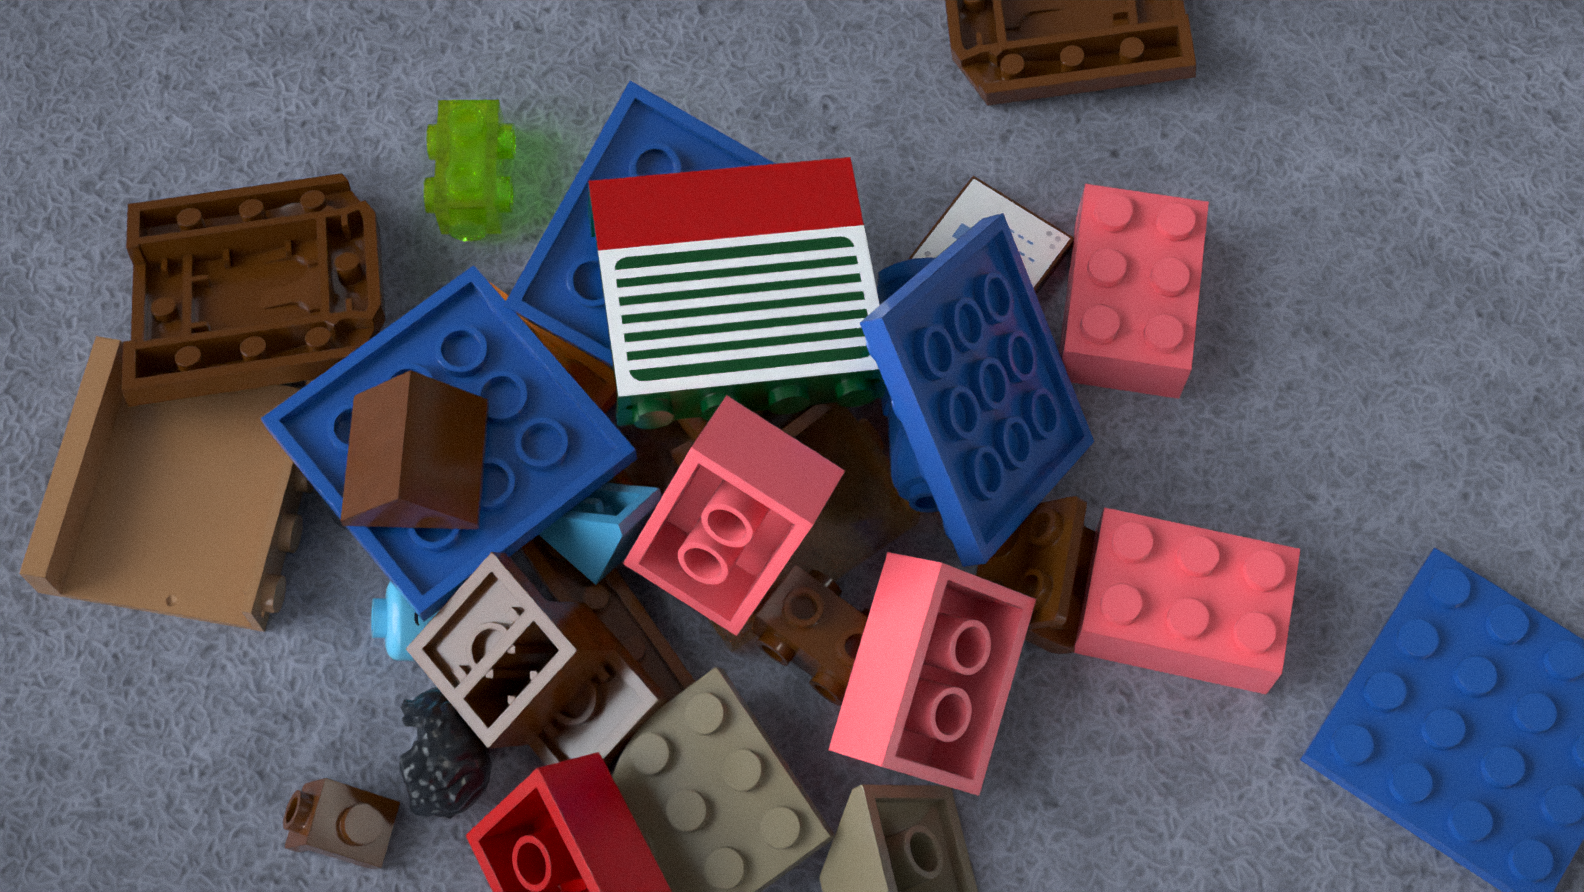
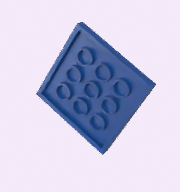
[504,80,776,369]
[860,213,1094,567]
[260,265,637,622]
[1300,547,1584,892]

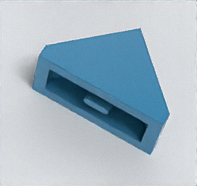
[539,483,662,585]

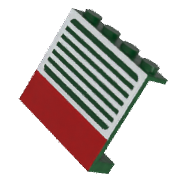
[588,157,886,429]

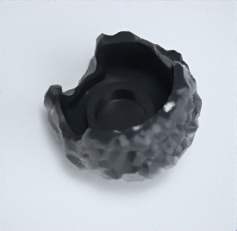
[399,687,492,819]

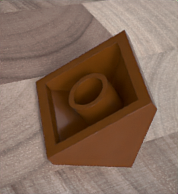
[341,370,489,529]

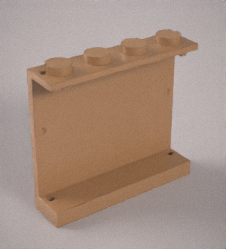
[19,336,315,632]

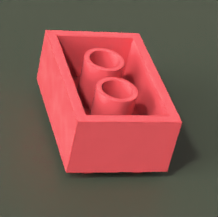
[1059,184,1209,399]
[623,395,845,636]
[1074,507,1300,694]
[828,552,1036,796]

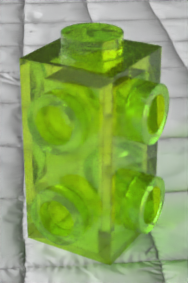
[424,99,516,241]

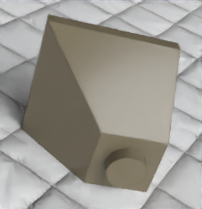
[819,784,978,892]

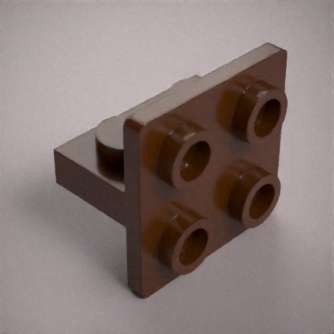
[976,496,1095,654]

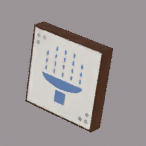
[908,176,1074,295]

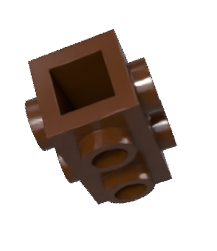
[751,564,870,706]

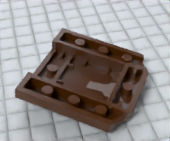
[945,0,1196,106]
[121,173,386,407]

